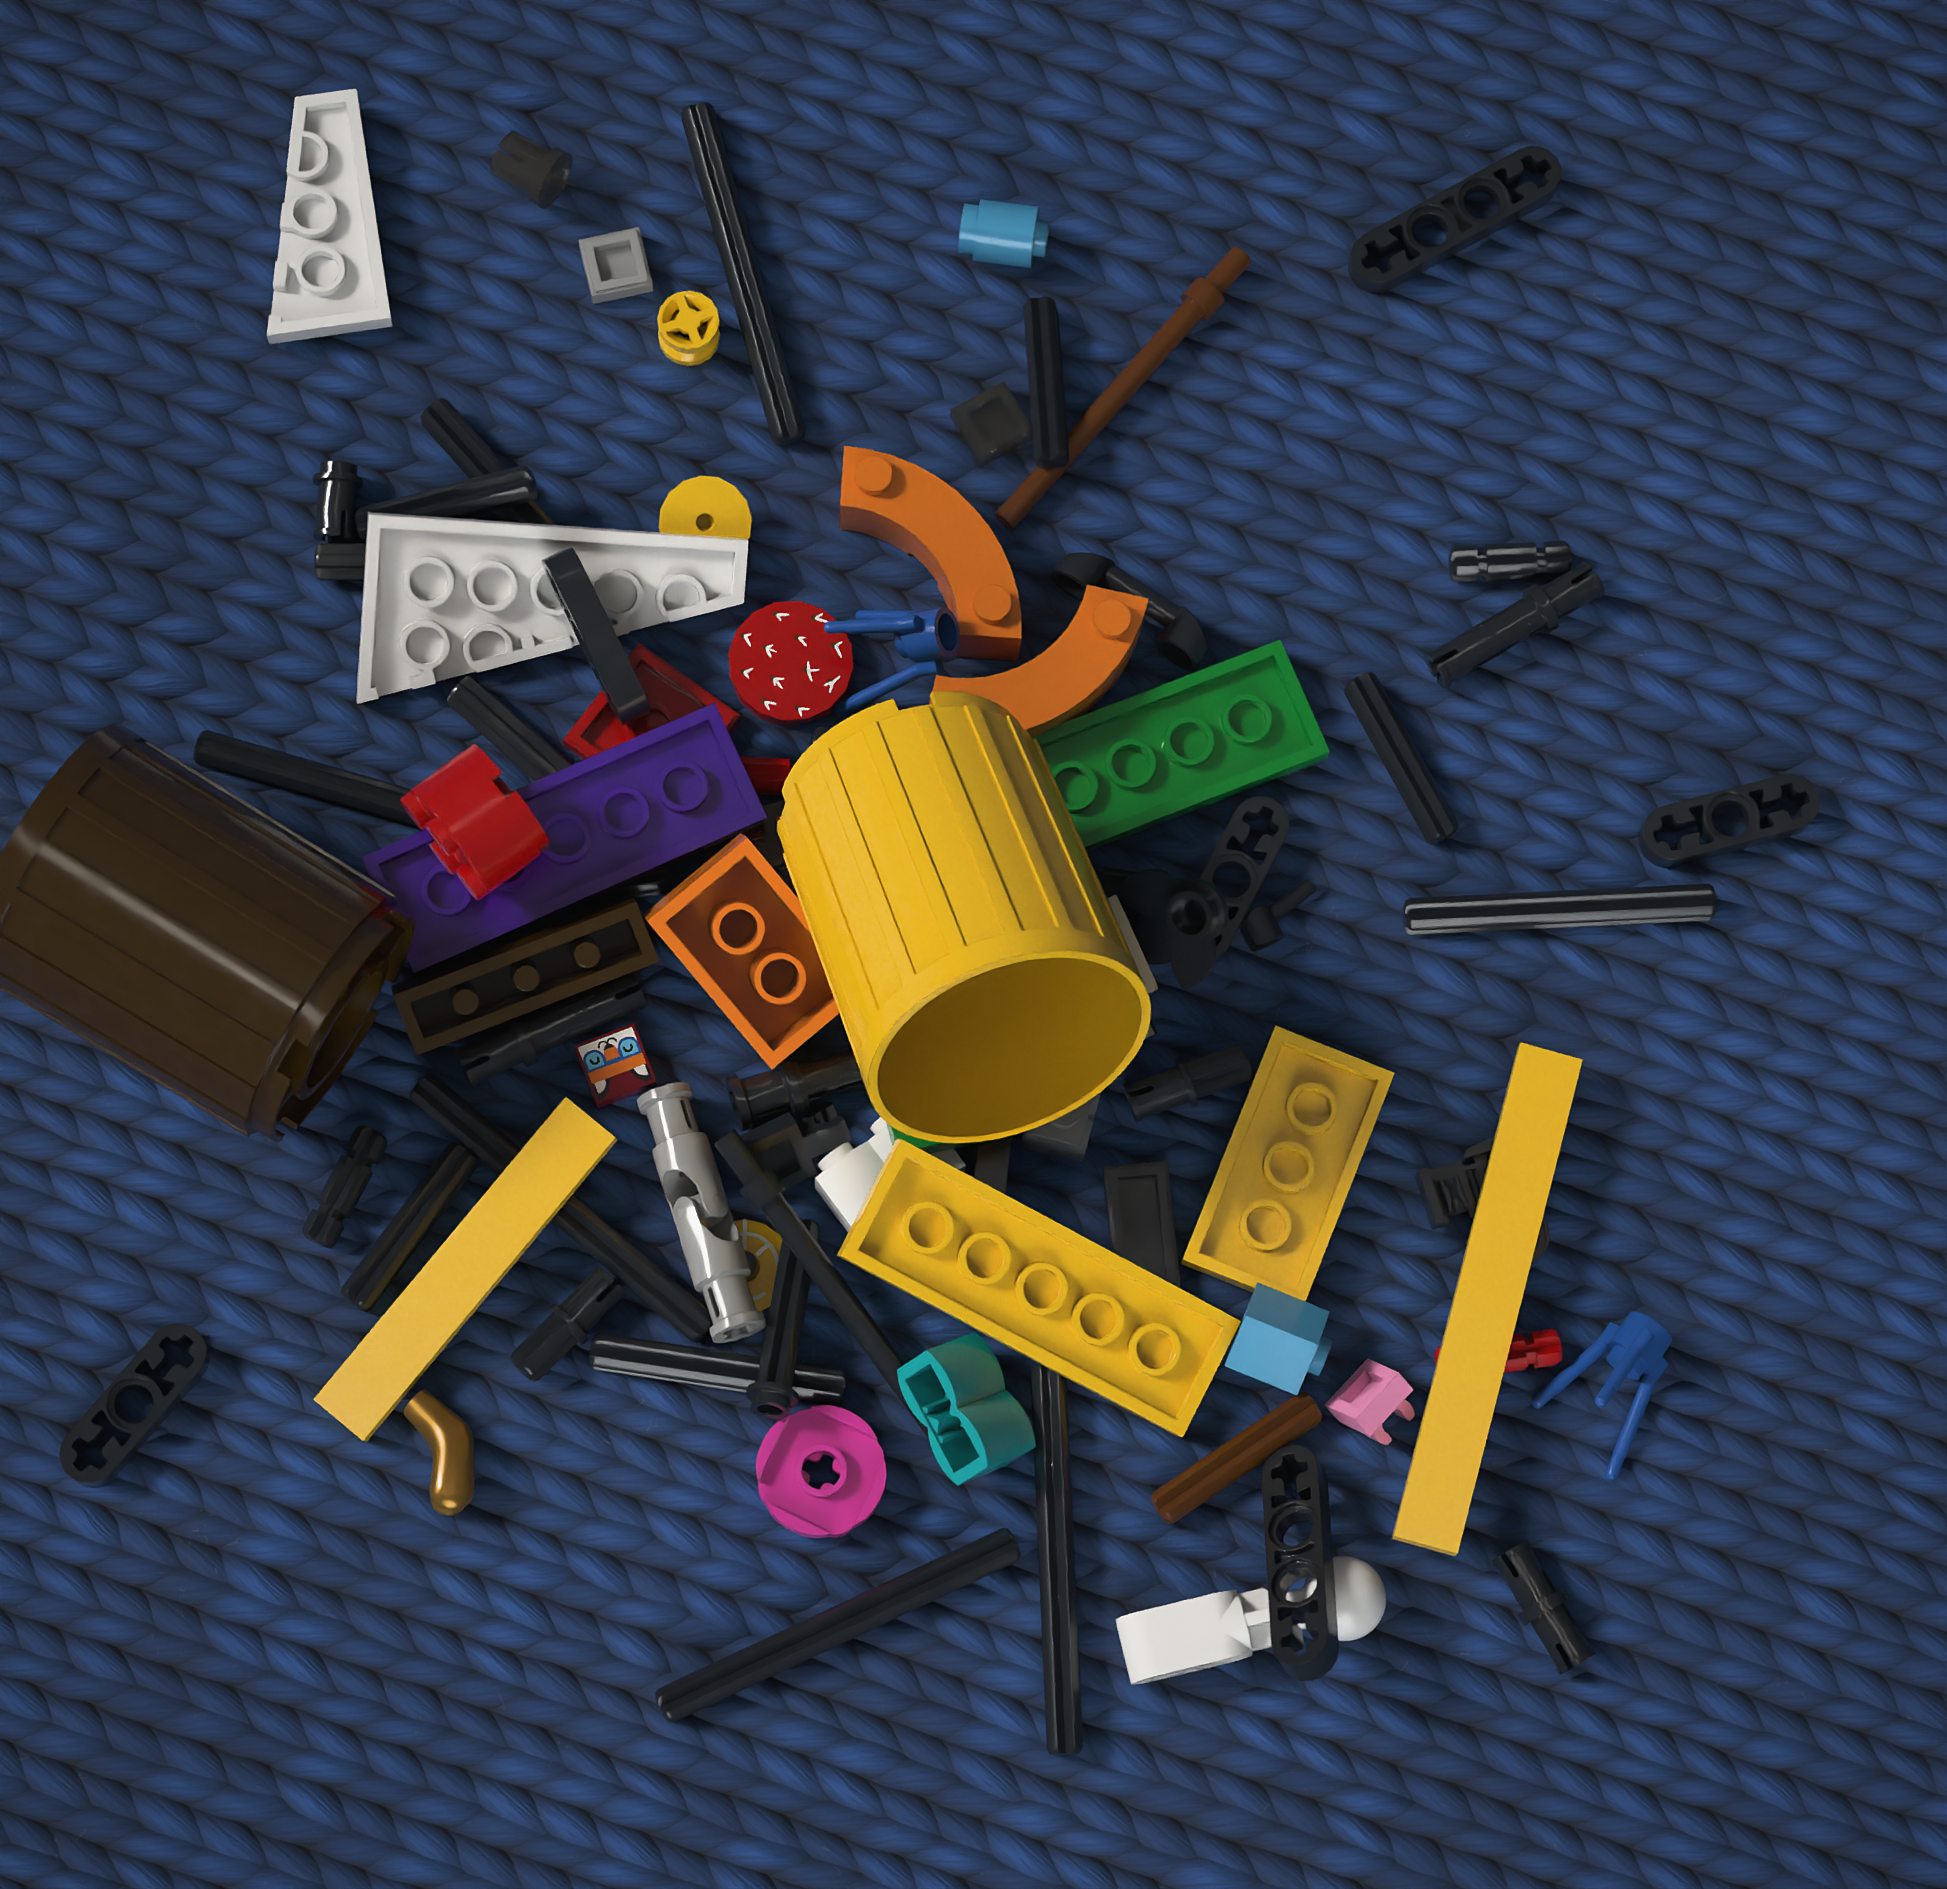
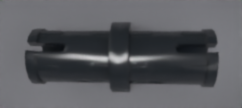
[1492,1540,1596,1675]

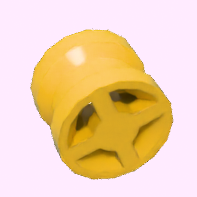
[657,290,720,366]

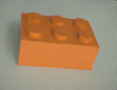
[642,833,839,1069]

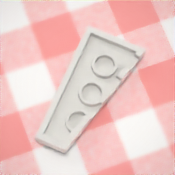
[267,89,393,344]

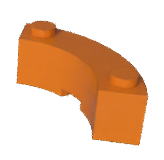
[839,446,1022,661]
[929,585,1149,737]

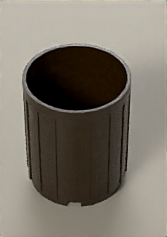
[0,723,416,1142]

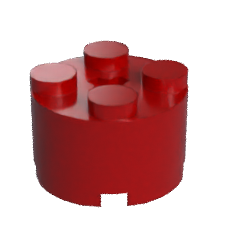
[399,744,550,901]

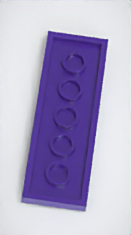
[362,703,767,977]

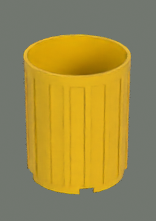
[777,691,1151,1143]

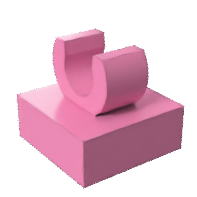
[1324,1359,1415,1445]

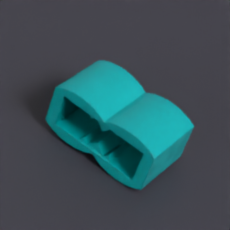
[897,1332,1036,1486]

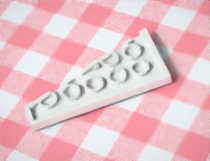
[356,512,749,704]

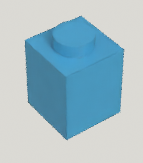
[1224,1282,1333,1395]

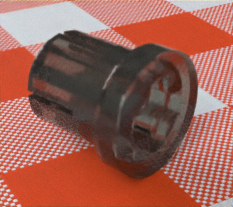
[490,131,573,209]

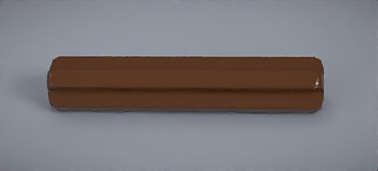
[1151,1391,1322,1524]

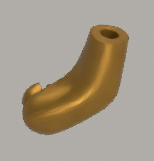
[404,1389,474,1516]

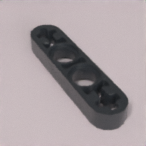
[1348,146,1561,294]
[1262,1445,1339,1681]

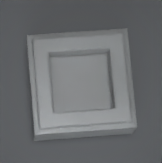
[578,227,653,304]

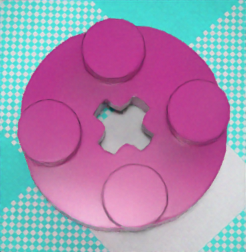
[756,1405,887,1539]

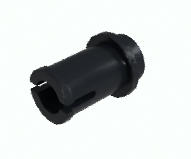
[313,461,363,543]

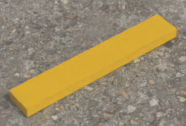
[313,1097,617,1442]

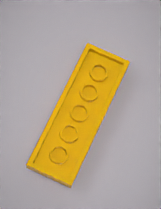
[836,1139,1241,1437]

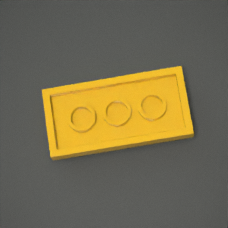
[1181,1025,1395,1302]

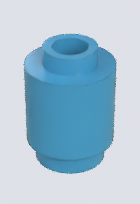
[958,199,1050,268]

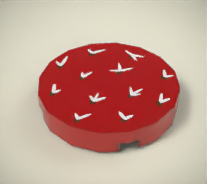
[728,601,853,727]

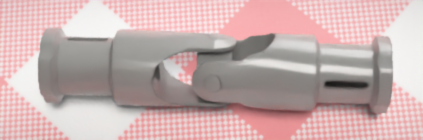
[637,1082,767,1343]

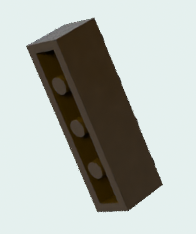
[391,894,659,1056]

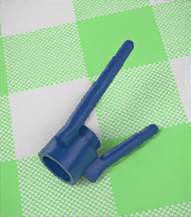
[824,607,960,715]
[1531,1311,1673,1481]

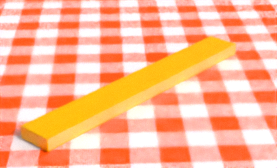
[1391,1042,1583,1557]

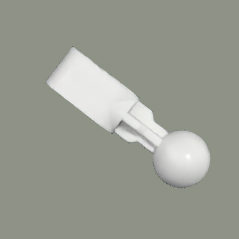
[1115,1556,1386,1685]

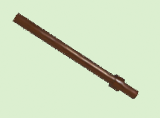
[994,246,1251,530]

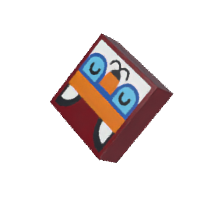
[574,1023,657,1109]

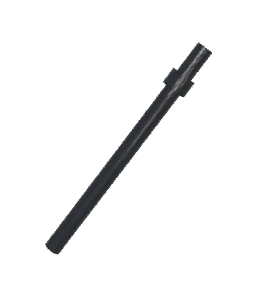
[714,1129,929,1439]

